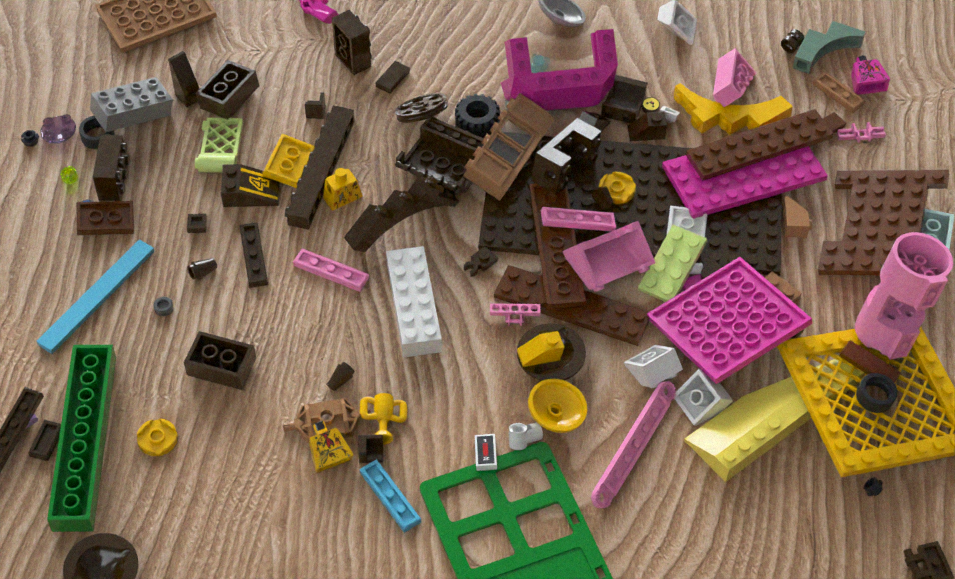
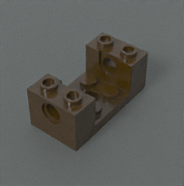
[531,118,602,195]

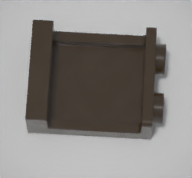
[601,75,648,124]

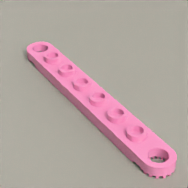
[591,381,676,508]

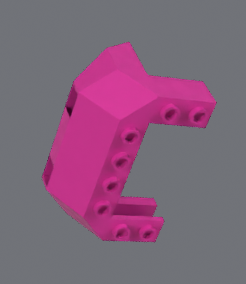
[501,29,618,111]

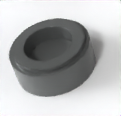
[153,297,174,316]

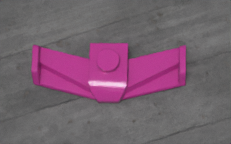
[299,0,339,24]

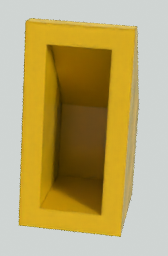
[517,331,564,367]

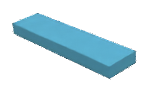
[359,459,421,533]

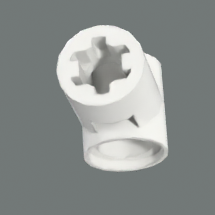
[509,422,543,450]

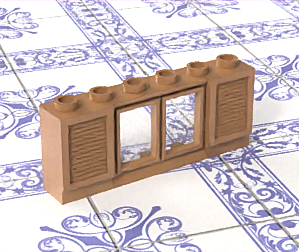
[463,93,555,201]

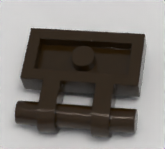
[903,541,954,579]

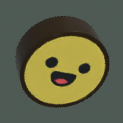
[642,97,660,113]

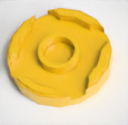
[599,172,636,204]
[137,419,178,456]

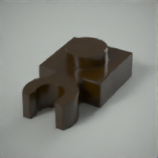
[464,246,498,277]

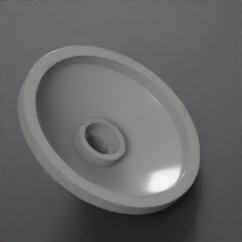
[538,0,586,27]

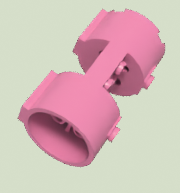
[855,232,953,360]

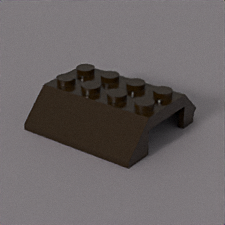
[395,117,492,193]

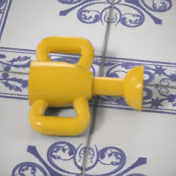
[360,393,407,445]

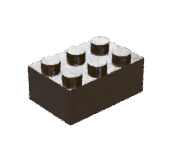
[332,9,372,75]
[196,60,260,120]
[92,135,130,201]
[184,331,256,390]

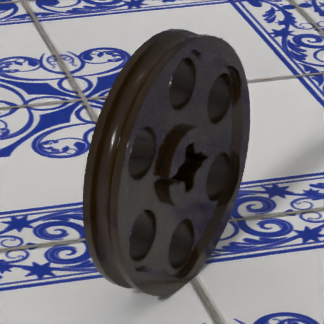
[395,93,448,123]

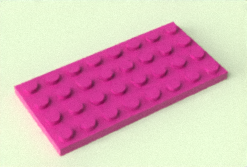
[662,146,828,219]

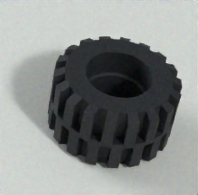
[455,94,500,139]

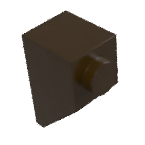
[579,111,611,131]
[627,112,667,142]

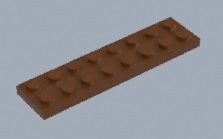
[686,109,833,181]
[529,184,586,309]
[494,265,649,346]

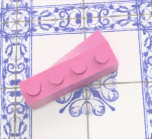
[713,48,756,107]

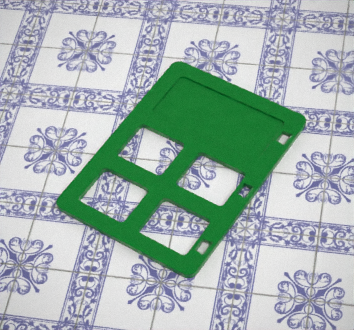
[420,442,613,579]

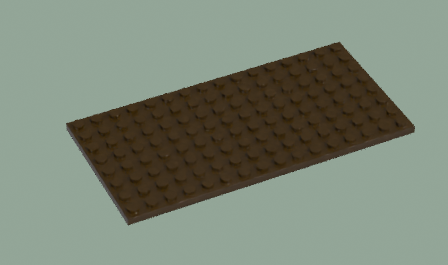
[478,132,782,276]

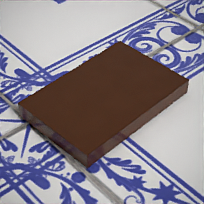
[76,201,134,235]

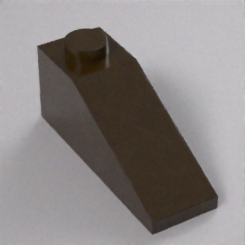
[168,51,200,107]

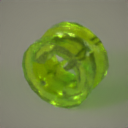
[60,166,78,184]

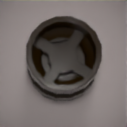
[781,29,804,53]

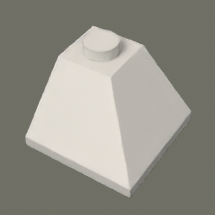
[657,0,697,45]

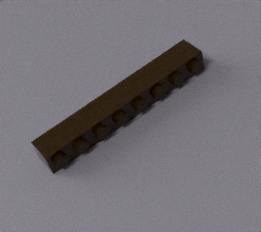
[285,105,355,230]

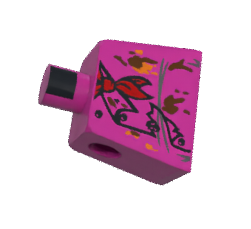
[851,55,890,95]

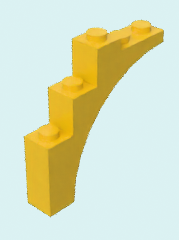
[674,83,793,135]

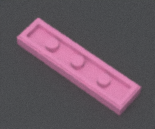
[541,207,616,231]
[293,248,369,292]

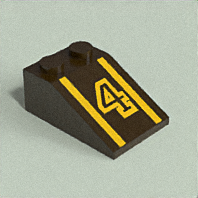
[221,164,280,207]

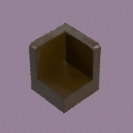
[305,92,326,119]
[358,434,384,463]

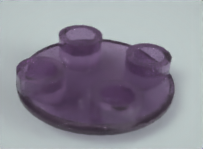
[40,114,76,144]

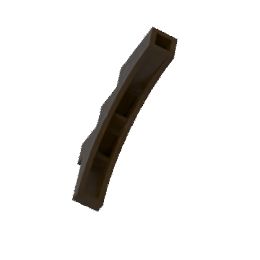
[344,176,459,252]

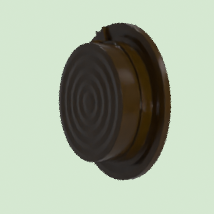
[517,323,586,381]
[63,533,139,579]

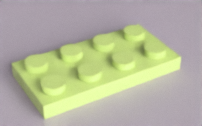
[638,225,707,302]

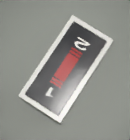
[475,434,497,471]

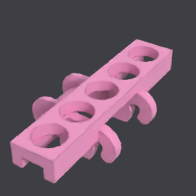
[837,122,886,143]
[490,304,540,326]

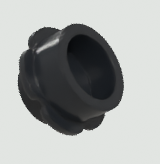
[21,130,39,147]
[863,477,883,496]

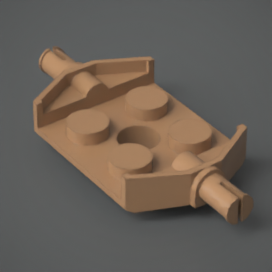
[283,398,371,444]

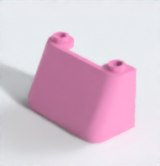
[563,221,655,292]

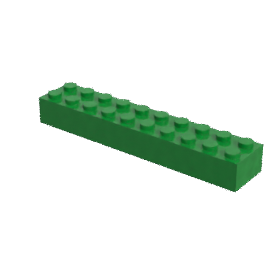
[47,344,116,532]

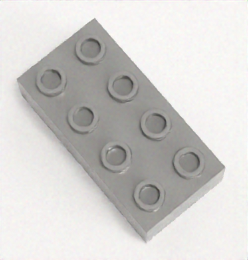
[90,77,173,132]

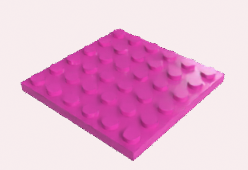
[647,257,812,384]

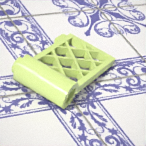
[195,118,243,173]

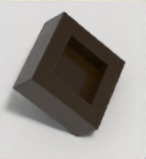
[187,213,207,233]

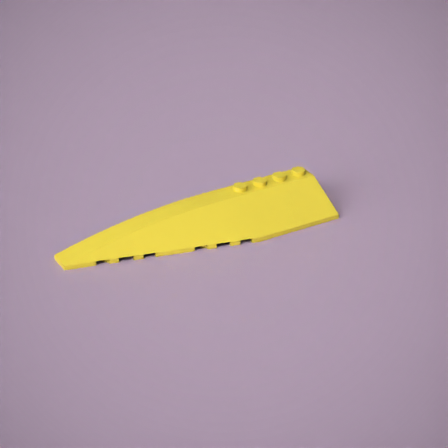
[684,347,888,482]

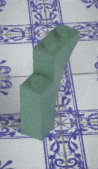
[793,21,865,74]

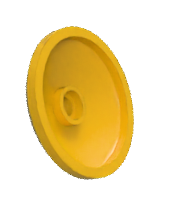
[528,379,587,433]

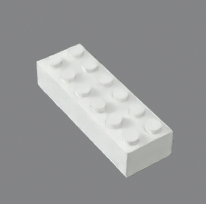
[386,246,442,358]

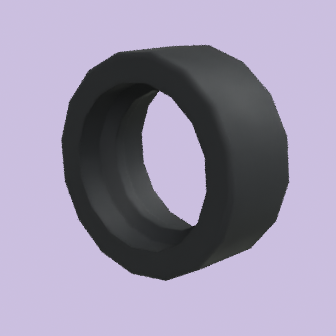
[79,116,115,149]
[856,373,898,413]

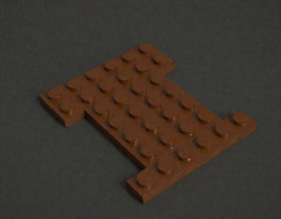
[818,170,950,276]

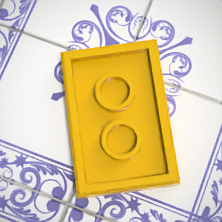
[263,134,315,188]

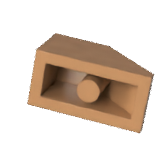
[782,196,812,238]

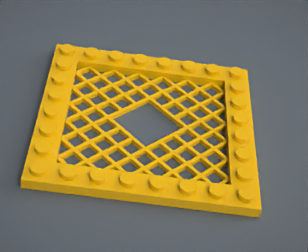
[777,327,955,477]

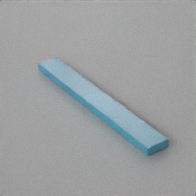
[36,239,154,354]

